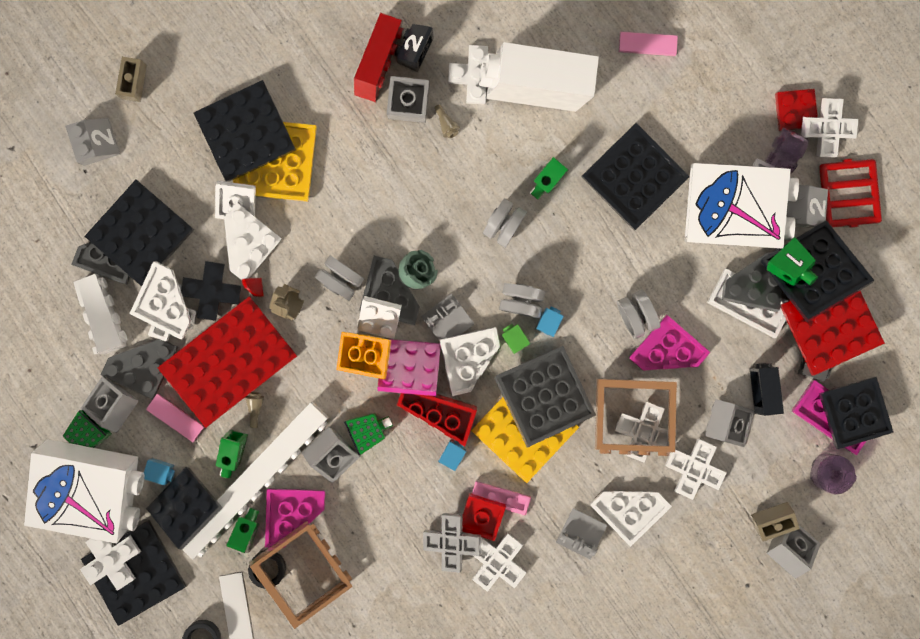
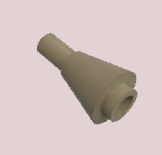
[434,104,460,139]
[245,392,264,428]

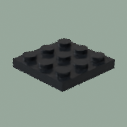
[819,377,894,449]
[146,467,223,550]

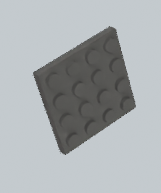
[494,346,596,448]

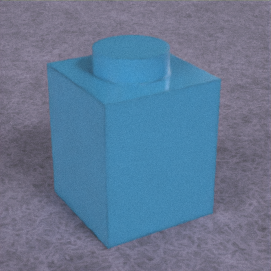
[535,306,564,337]
[438,440,466,471]
[144,458,175,485]

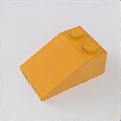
[336,332,391,379]

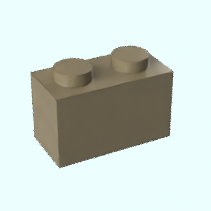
[115,56,147,102]
[751,502,800,542]

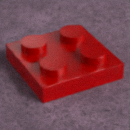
[775,89,818,131]
[462,493,506,541]

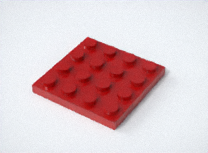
[780,291,885,376]

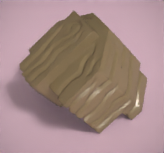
[269,284,304,321]

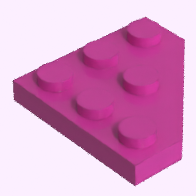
[629,315,711,371]
[265,488,325,548]

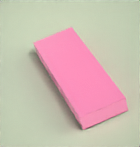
[619,32,678,56]
[146,394,204,442]
[472,481,531,515]

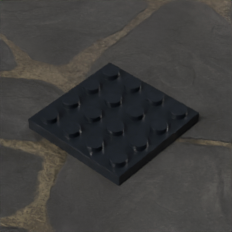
[193,80,296,182]
[581,123,690,231]
[84,179,195,286]
[761,220,874,322]
[81,520,187,626]

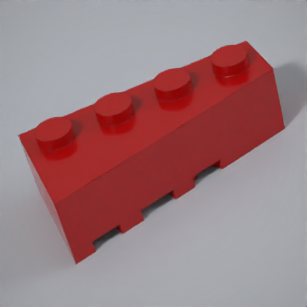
[354,12,404,103]
[397,393,477,447]

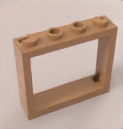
[595,379,677,456]
[249,521,353,629]

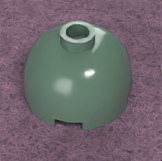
[398,250,438,289]

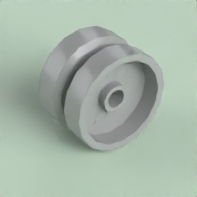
[482,198,527,248]
[315,255,365,301]
[499,283,545,318]
[617,290,660,339]

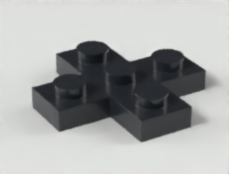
[181,261,241,321]

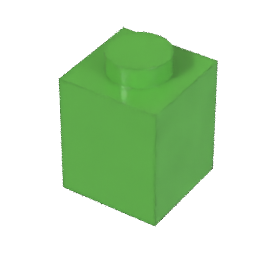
[501,324,530,354]

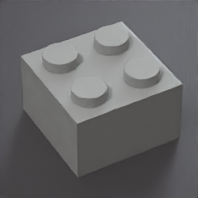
[387,76,430,123]

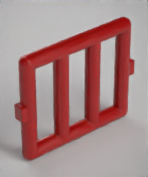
[819,159,882,228]

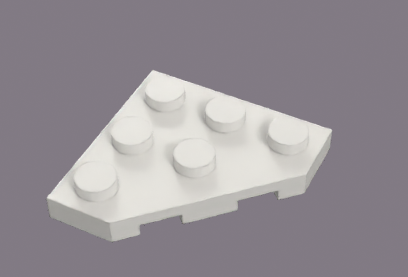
[224,202,282,280]
[129,261,192,339]
[439,327,500,396]
[590,491,672,547]

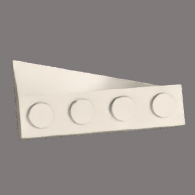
[73,274,128,354]

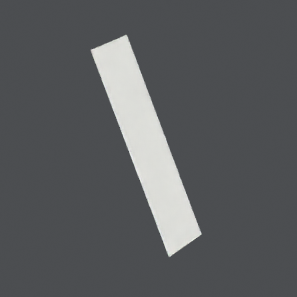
[219,573,253,639]

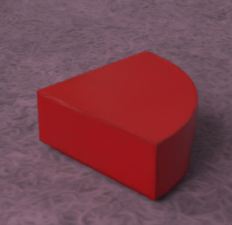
[242,278,264,297]

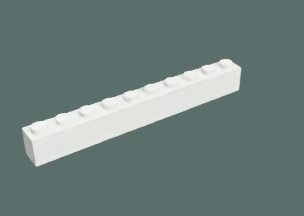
[183,402,329,560]

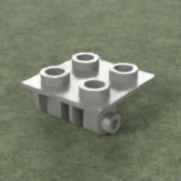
[421,294,474,340]
[556,508,607,560]

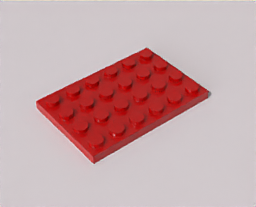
[157,296,297,428]

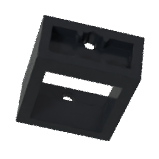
[749,363,784,416]

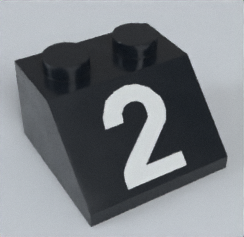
[395,24,434,72]

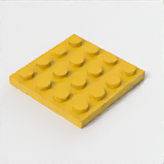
[233,122,317,202]
[471,397,579,483]

